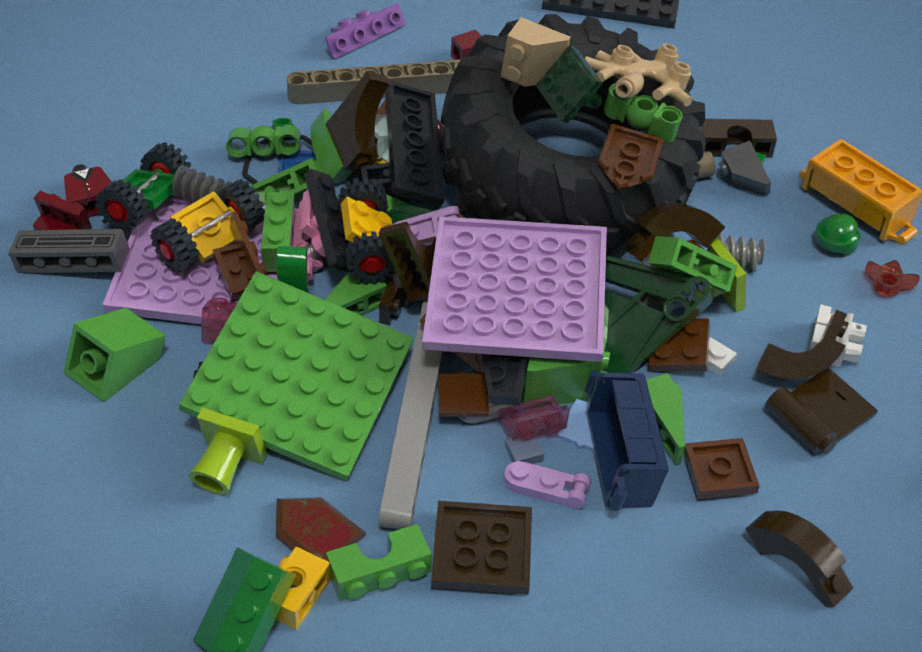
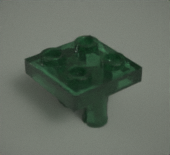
[536,45,603,123]

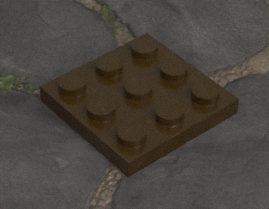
[431,500,532,595]

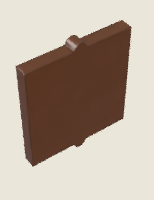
[439,371,489,419]

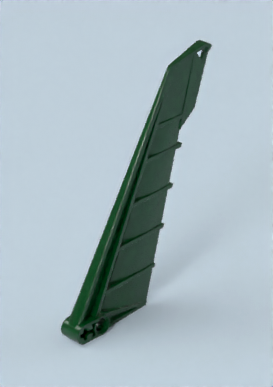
[387,203,714,373]

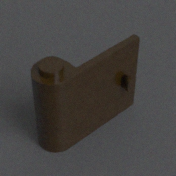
[765,367,878,455]

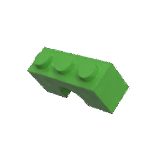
[261,192,295,272]
[326,524,432,601]

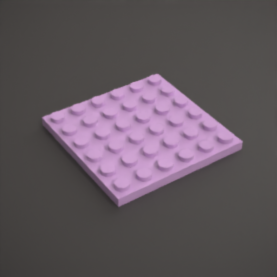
[102,195,297,327]
[422,216,607,362]

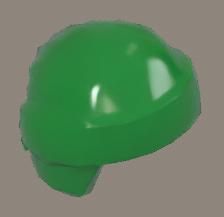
[815,214,861,256]

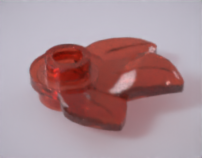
[865,260,920,297]

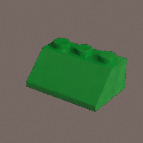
[193,547,296,652]

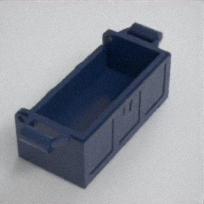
[585,371,669,511]

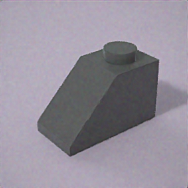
[719,141,771,195]

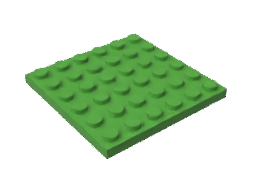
[179,271,414,482]

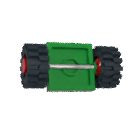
[95,142,191,233]

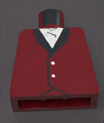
[64,164,111,218]

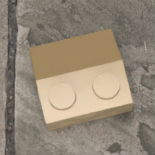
[501,17,571,86]

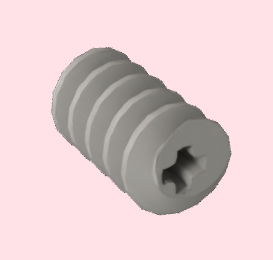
[707,234,765,272]

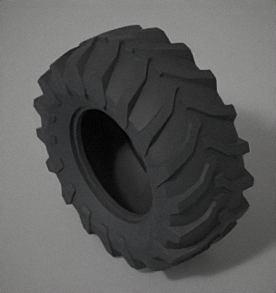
[439,14,705,258]

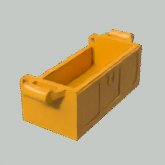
[799,139,922,245]

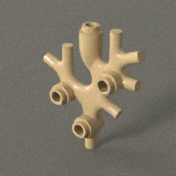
[582,43,693,107]

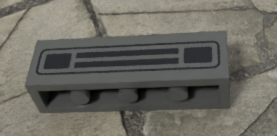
[8,229,130,273]

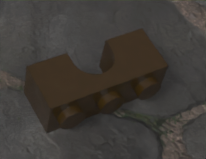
[699,119,777,158]

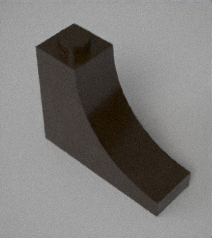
[325,71,391,172]
[379,221,436,302]

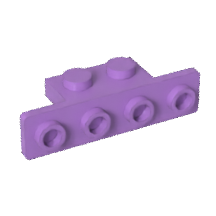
[325,3,405,58]

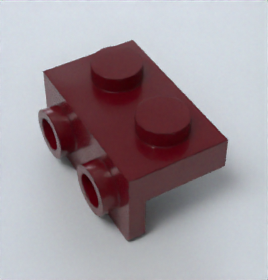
[33,191,92,230]

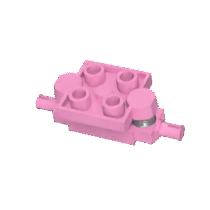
[292,190,326,281]

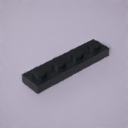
[304,169,349,272]

